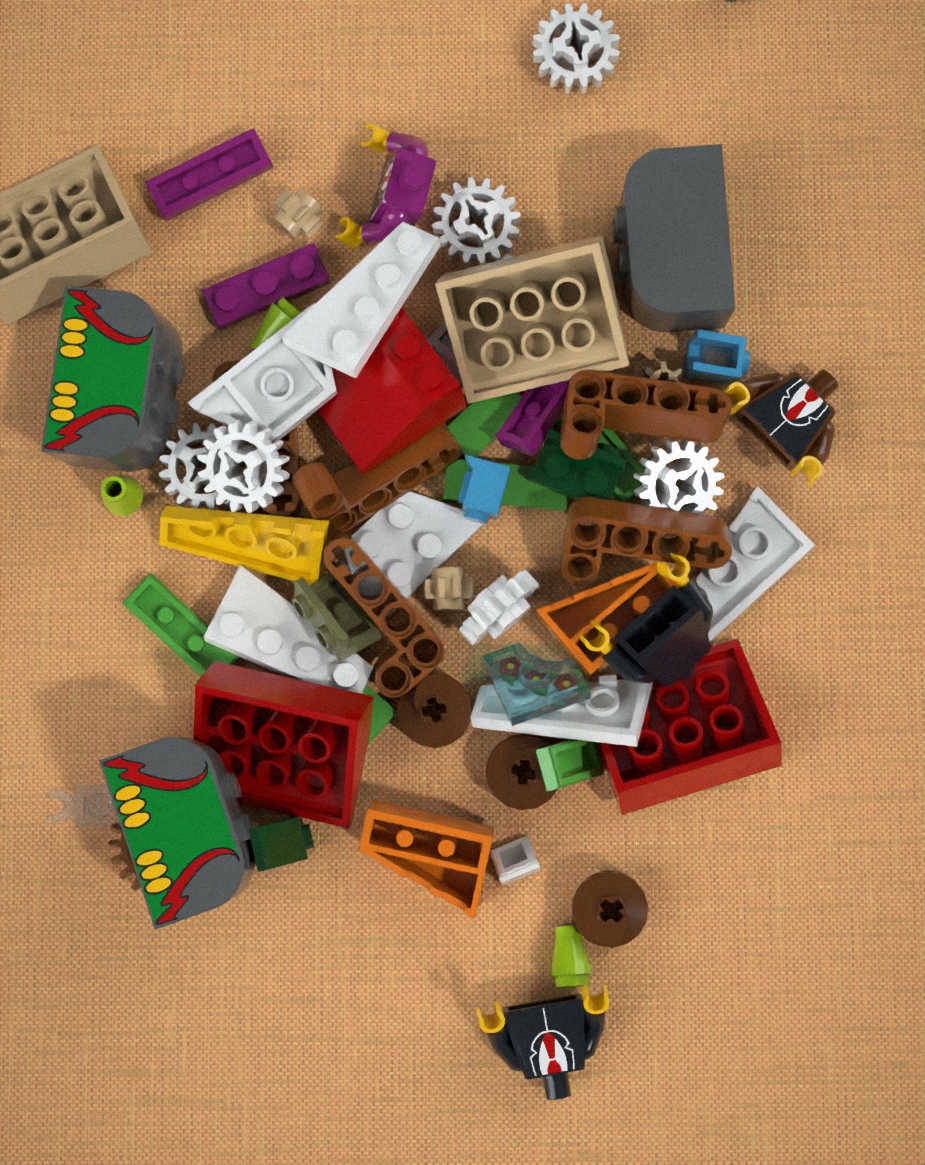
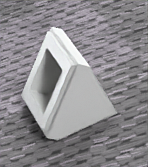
[490,836,541,886]

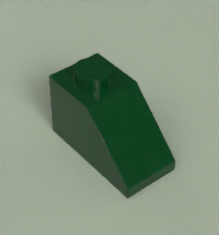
[249,817,314,872]

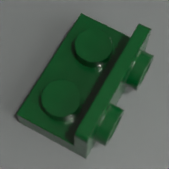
[529,427,627,500]

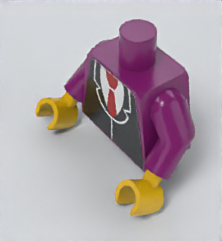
[334,123,436,249]

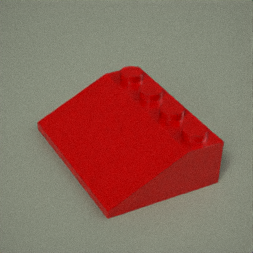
[317,307,467,475]
[597,639,782,815]
[193,661,374,829]

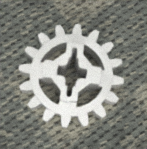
[532,3,620,94]
[432,177,521,268]
[198,420,290,513]
[159,423,246,510]
[633,439,724,515]
[459,569,539,645]

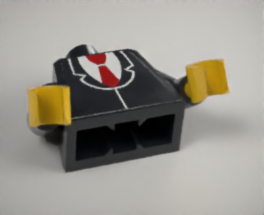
[579,553,713,687]
[476,985,609,1100]

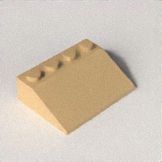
[0,145,152,325]
[435,235,630,404]

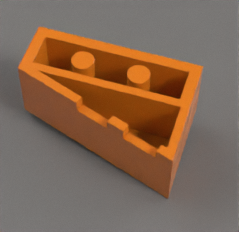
[535,561,679,677]
[359,799,494,919]

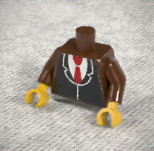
[723,369,839,488]

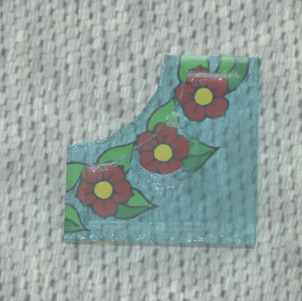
[482,643,591,726]

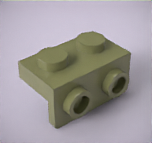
[292,573,383,662]

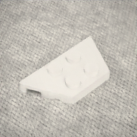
[188,303,337,443]
[344,491,484,619]

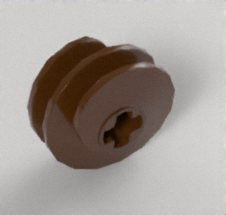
[397,673,472,748]
[486,734,558,810]
[572,871,648,948]

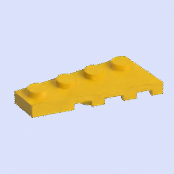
[159,506,329,585]

